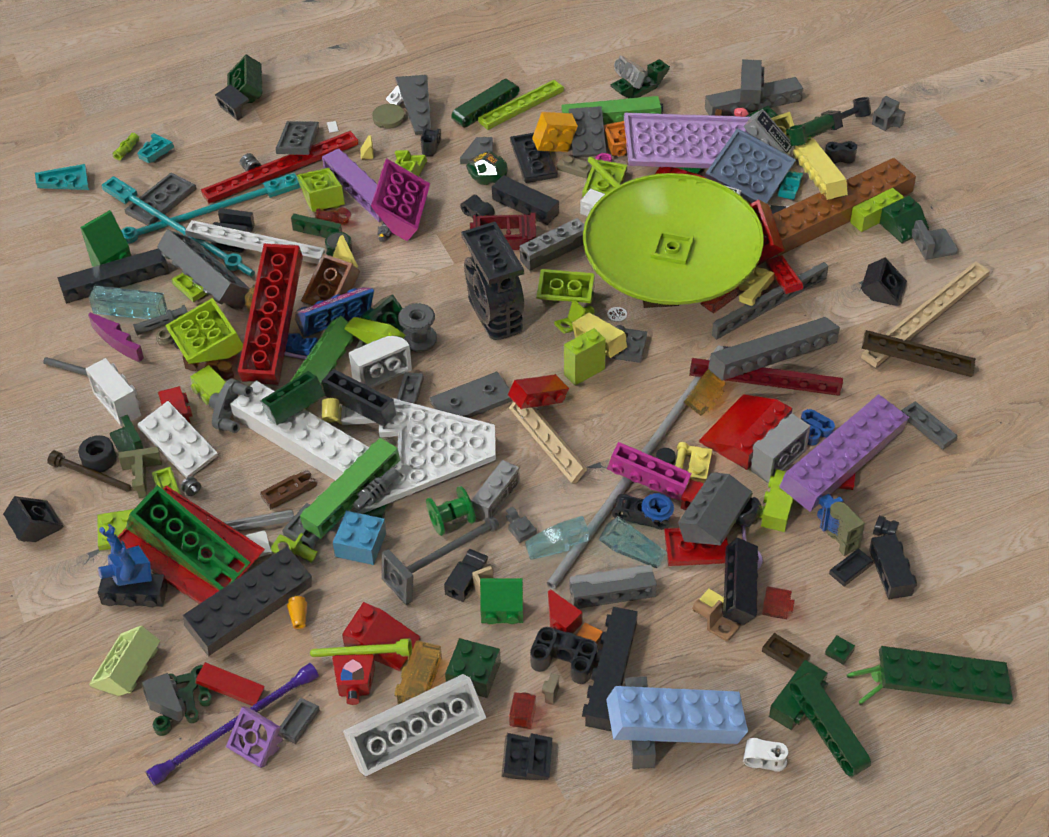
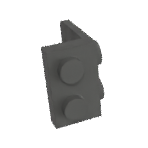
[912,220,958,260]

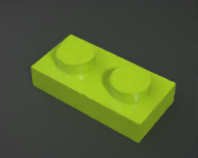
[171,273,207,302]

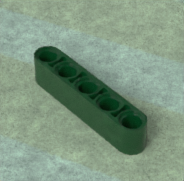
[451,79,520,128]
[789,672,871,777]

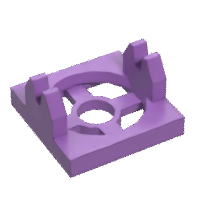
[226,706,283,768]

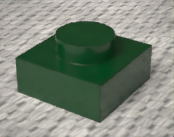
[825,635,855,665]

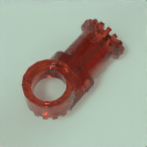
[315,207,351,225]

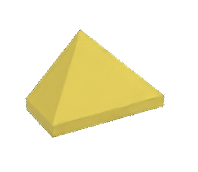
[333,235,358,268]

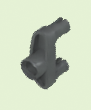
[209,378,253,433]

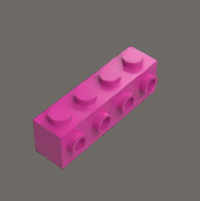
[607,442,692,501]

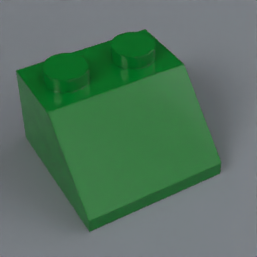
[480,578,524,624]

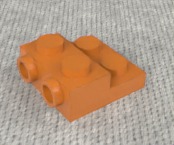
[603,121,627,157]

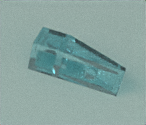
[598,516,666,568]

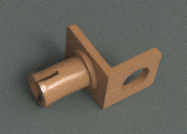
[692,599,739,641]

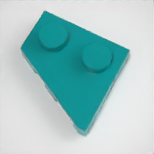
[137,133,174,163]

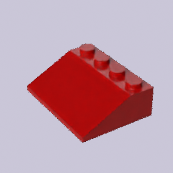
[699,394,793,470]

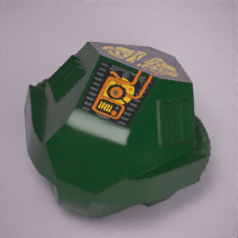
[466,151,508,185]

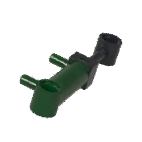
[786,97,871,146]

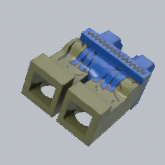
[817,494,865,556]

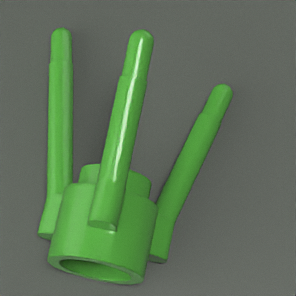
[847,665,883,704]

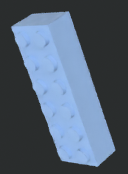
[606,686,748,744]

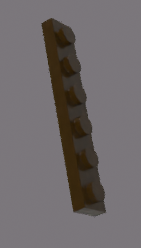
[861,330,976,377]

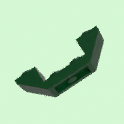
[610,59,670,99]

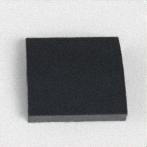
[501,733,553,780]

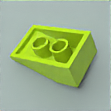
[297,168,345,212]

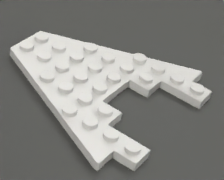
[341,398,496,514]

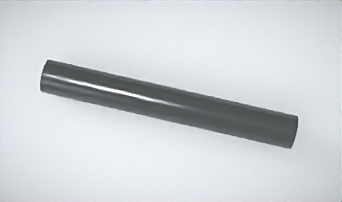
[43,357,88,376]

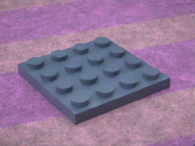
[704,128,796,204]

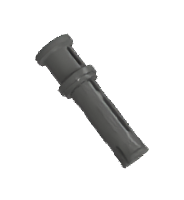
[133,305,187,335]

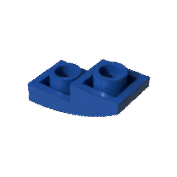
[285,333,318,356]

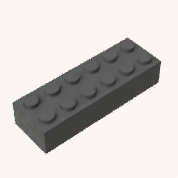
[157,229,253,309]

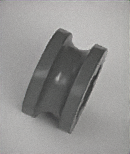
[181,476,201,496]

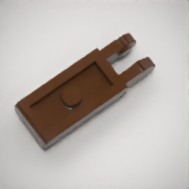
[182,355,234,380]
[260,470,318,510]

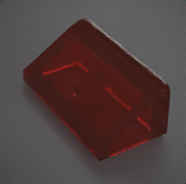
[700,287,739,314]

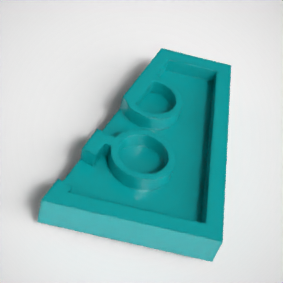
[35,164,89,190]

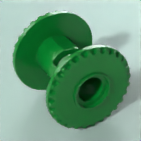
[426,486,476,536]

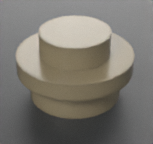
[156,328,173,345]

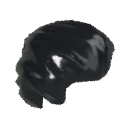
[735,497,762,527]

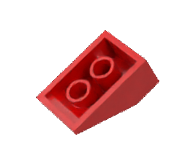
[342,602,421,671]

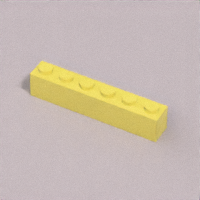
[793,138,848,200]

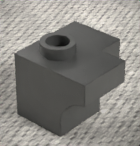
[872,96,906,131]

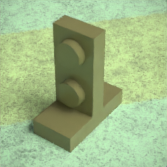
[119,447,162,498]

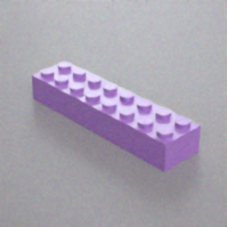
[779,394,909,512]

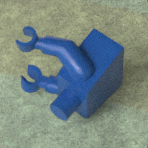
[98,524,152,586]

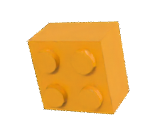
[532,112,578,152]

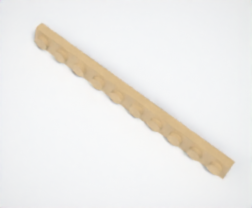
[861,262,990,368]

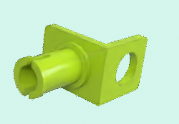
[554,300,595,334]
[270,533,318,563]

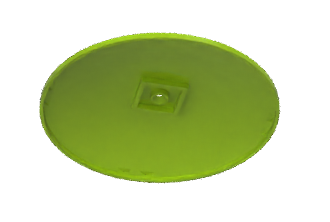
[583,173,763,305]

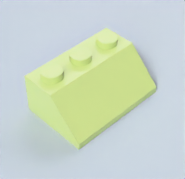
[89,626,161,696]

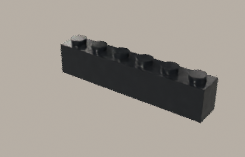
[57,248,169,304]
[582,607,638,731]

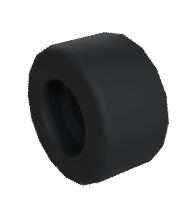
[78,435,117,472]

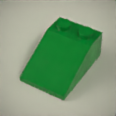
[80,210,132,267]

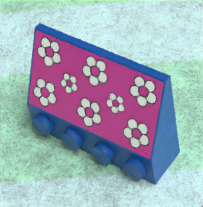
[295,287,374,338]

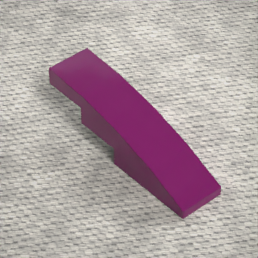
[88,312,144,363]

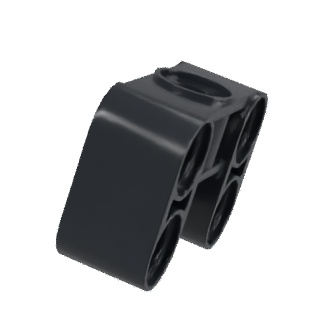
[530,627,597,684]

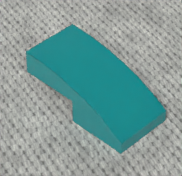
[778,171,803,200]

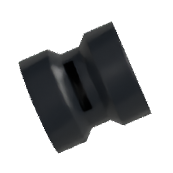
[873,515,899,536]

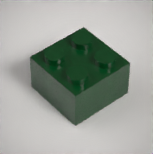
[445,638,501,698]

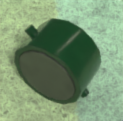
[325,232,352,257]

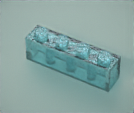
[89,286,167,319]

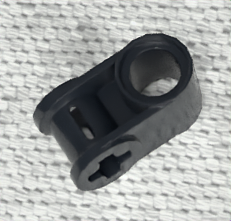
[421,127,441,156]

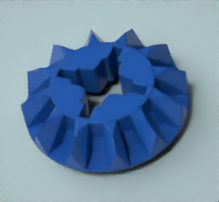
[642,493,674,522]

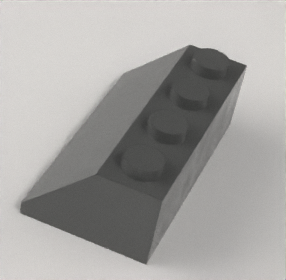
[678,472,753,545]

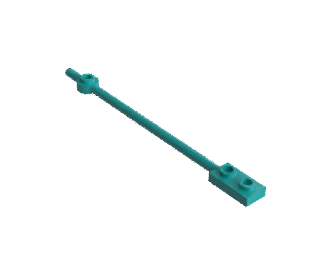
[121,173,301,244]
[101,176,255,277]

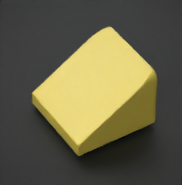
[360,135,374,160]

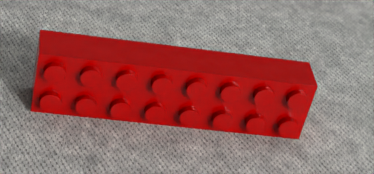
[238,243,303,385]

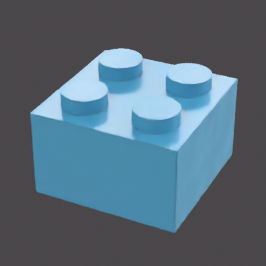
[333,511,387,565]

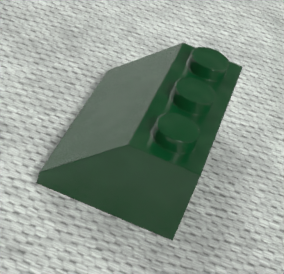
[227,54,263,104]

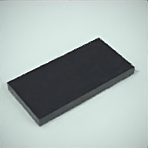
[510,133,558,183]

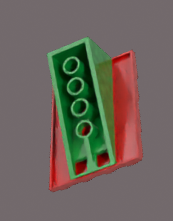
[118,485,265,604]

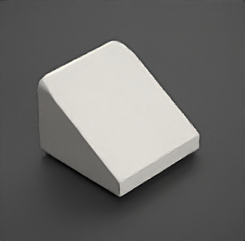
[246,530,271,557]

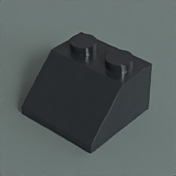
[861,257,907,306]
[3,496,64,542]

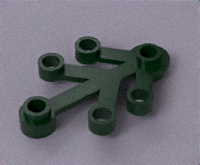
[152,665,212,736]

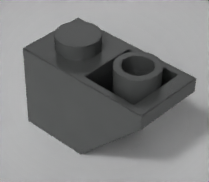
[142,673,185,721]

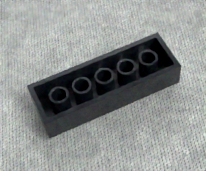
[183,546,312,657]

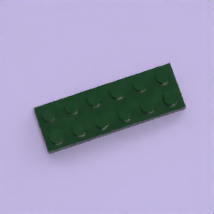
[879,646,1013,705]

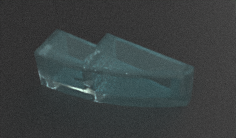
[525,516,589,560]

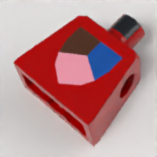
[332,654,375,705]

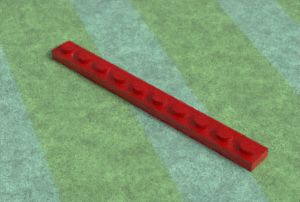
[201,131,359,204]

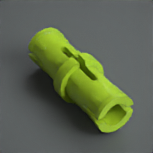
[112,133,140,161]

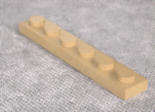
[509,401,587,484]

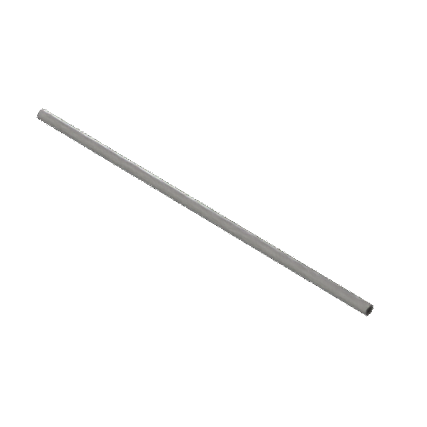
[547,345,725,589]

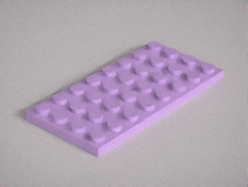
[624,113,750,168]

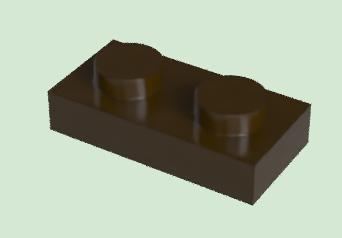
[762,633,811,672]

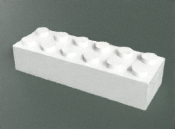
[343,674,486,776]

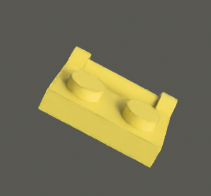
[675,442,712,483]

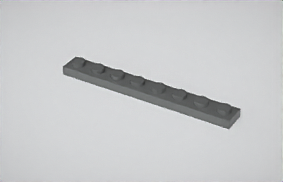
[712,262,829,340]

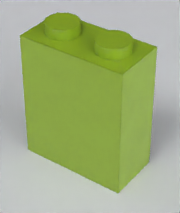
[564,328,606,386]

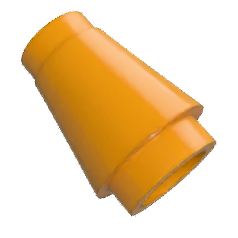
[287,596,308,629]

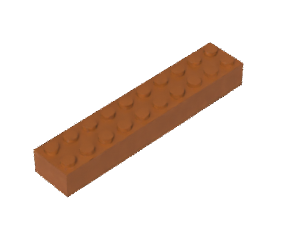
[773,158,916,256]

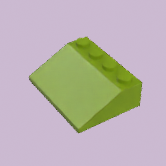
[165,298,243,364]

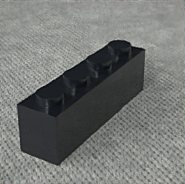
[492,175,559,225]
[322,369,396,427]
[723,538,759,625]

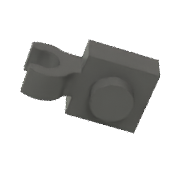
[506,506,536,543]

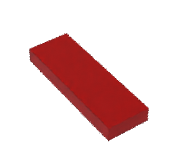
[195,662,265,706]

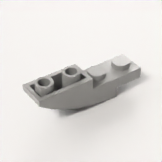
[614,55,648,89]

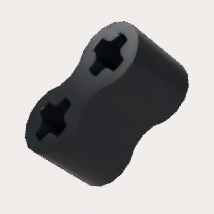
[825,141,857,164]
[460,194,495,218]

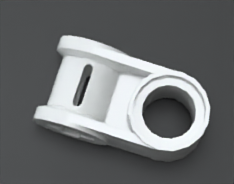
[743,738,788,772]

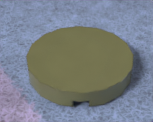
[372,104,405,129]

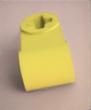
[322,398,342,424]

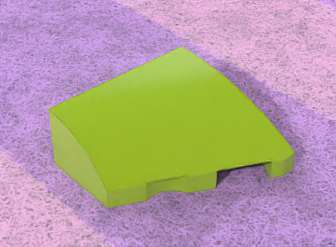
[395,150,427,177]

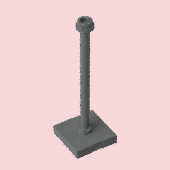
[382,517,499,605]

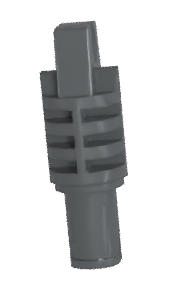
[353,467,400,511]

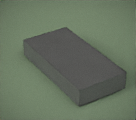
[278,698,320,744]

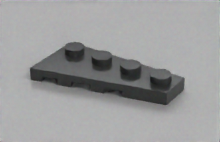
[395,75,431,135]

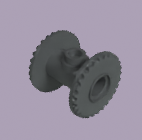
[398,303,437,352]

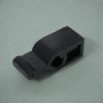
[444,549,488,602]

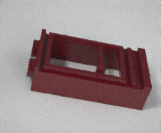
[470,213,536,250]

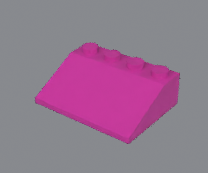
[371,159,430,241]

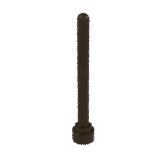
[47,450,132,492]

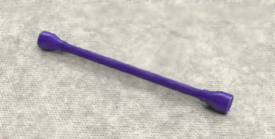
[145,663,319,786]

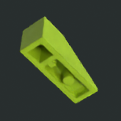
[344,317,406,344]

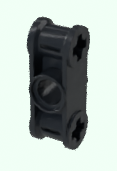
[612,494,670,530]

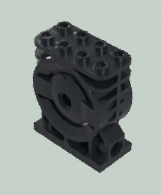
[461,221,524,340]

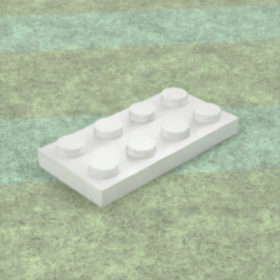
[137,401,218,478]

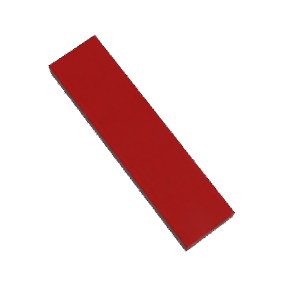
[766,255,803,294]

